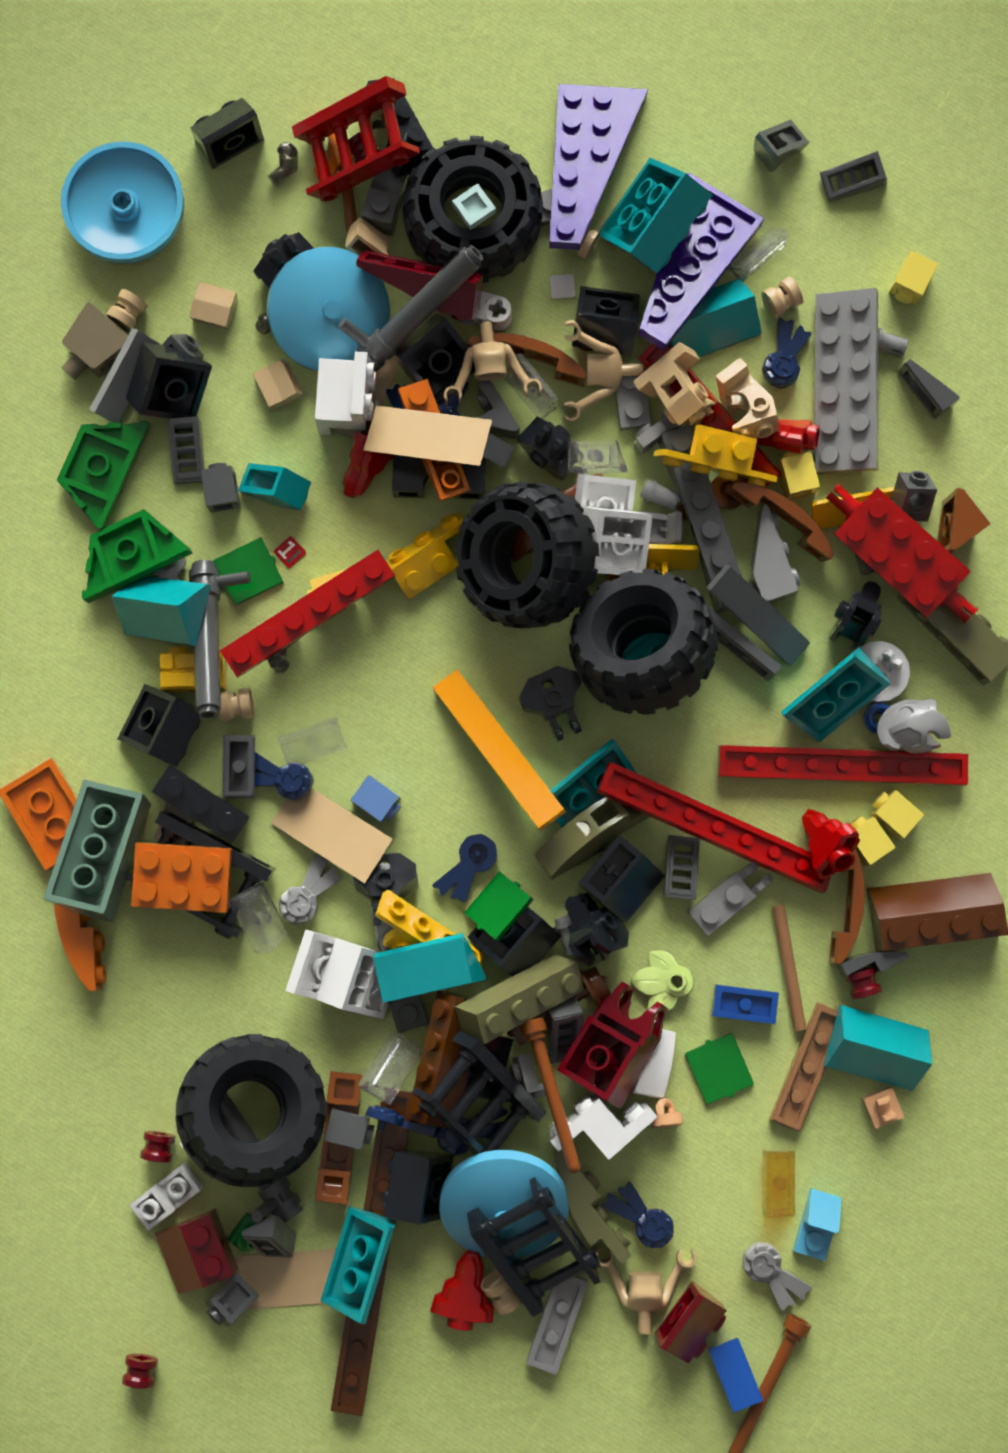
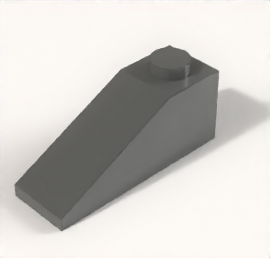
[362,145,409,237]

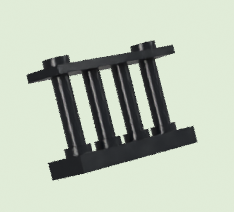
[125,810,276,939]
[411,1030,546,1155]
[467,1178,601,1317]

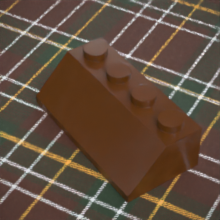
[867,873,1008,951]
[406,990,471,1128]

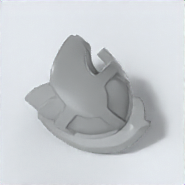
[877,699,951,754]

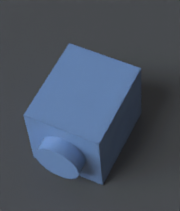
[351,775,401,824]

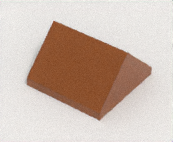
[937,488,991,554]

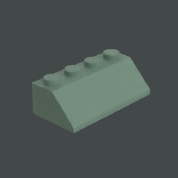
[43,779,151,922]

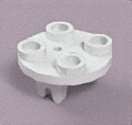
[861,641,910,703]

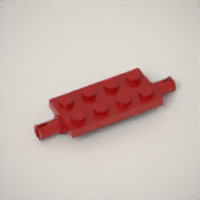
[826,484,978,624]

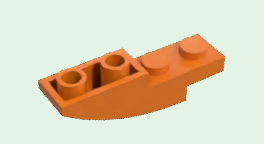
[398,379,470,501]
[54,904,106,991]

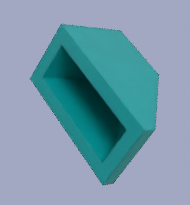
[238,463,311,510]

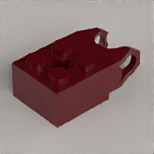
[557,982,668,1109]

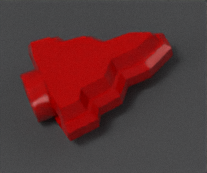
[756,419,820,453]
[342,431,393,498]
[802,809,860,879]
[430,1250,494,1331]

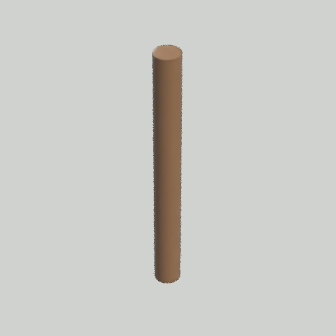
[772,905,807,1031]

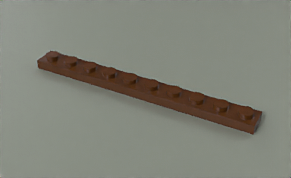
[331,1087,412,1416]

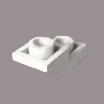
[632,1029,676,1099]
[130,1162,204,1231]

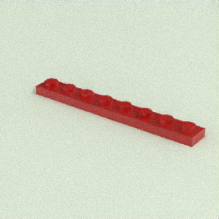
[718,745,968,786]
[596,762,832,894]

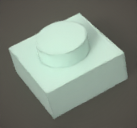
[452,184,496,230]

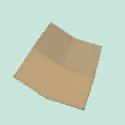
[346,217,390,256]
[189,282,238,330]
[253,359,303,412]

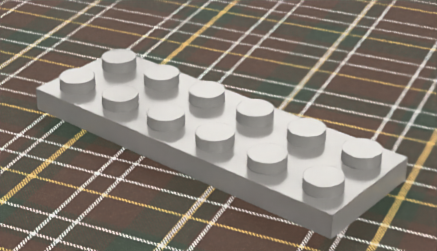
[815,288,878,475]

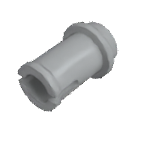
[878,328,908,358]
[640,479,680,512]
[554,915,573,956]

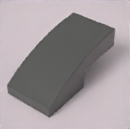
[835,951,909,976]

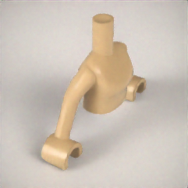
[563,320,643,421]
[444,321,542,406]
[594,1247,697,1334]

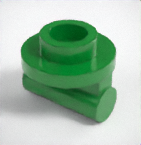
[227,1212,258,1252]

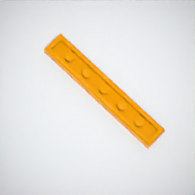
[433,669,566,831]

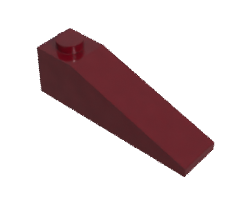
[356,250,484,321]

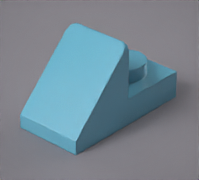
[793,1188,842,1261]

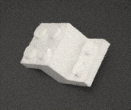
[315,351,376,436]
[575,474,653,575]
[286,929,390,1019]
[548,1093,657,1160]

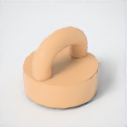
[651,1098,683,1128]

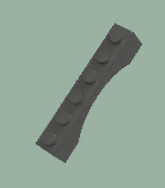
[658,425,743,614]

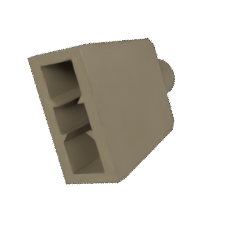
[61,302,128,380]

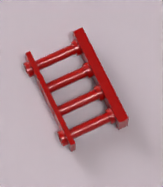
[292,76,420,202]

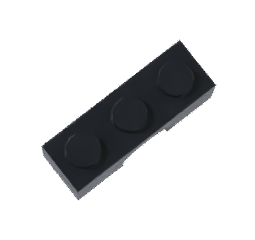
[366,78,434,177]
[392,455,486,499]
[152,765,249,844]

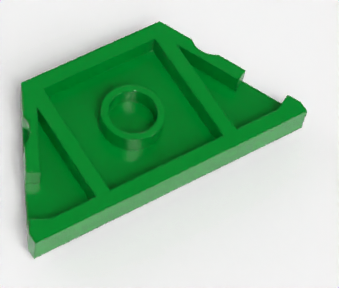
[57,421,151,530]
[82,509,193,604]

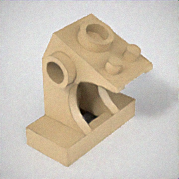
[633,342,715,426]
[715,358,780,439]

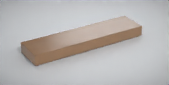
[769,1002,838,1132]

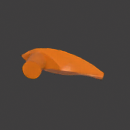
[313,134,340,179]

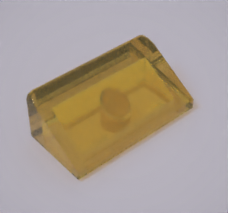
[762,1150,795,1218]

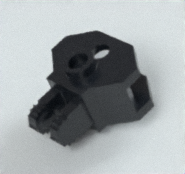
[253,232,314,289]
[517,416,583,481]
[828,581,882,652]
[519,666,582,742]
[353,853,418,926]
[564,892,629,966]

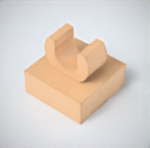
[861,1087,905,1129]

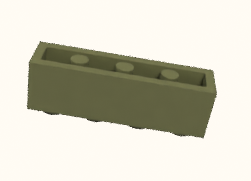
[897,594,1008,685]
[455,954,584,1044]

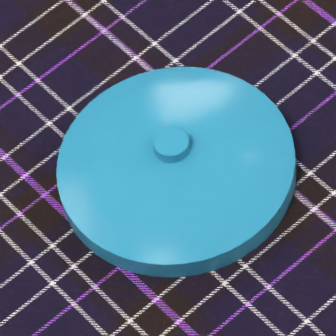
[61,142,185,263]
[267,247,390,371]
[439,1150,569,1258]

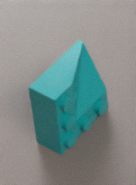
[599,158,712,273]

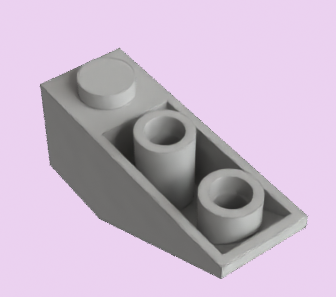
[749,504,800,604]

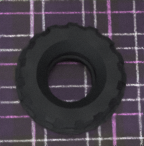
[402,136,543,283]
[455,482,599,628]
[569,569,718,715]
[175,1034,327,1187]

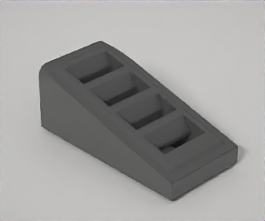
[820,151,887,202]
[899,359,960,419]
[168,417,205,484]
[662,835,700,900]
[546,997,583,1064]

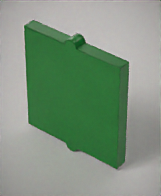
[213,537,284,606]
[464,871,534,942]
[685,1032,754,1104]

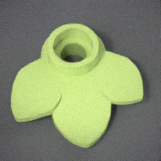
[631,950,694,1011]

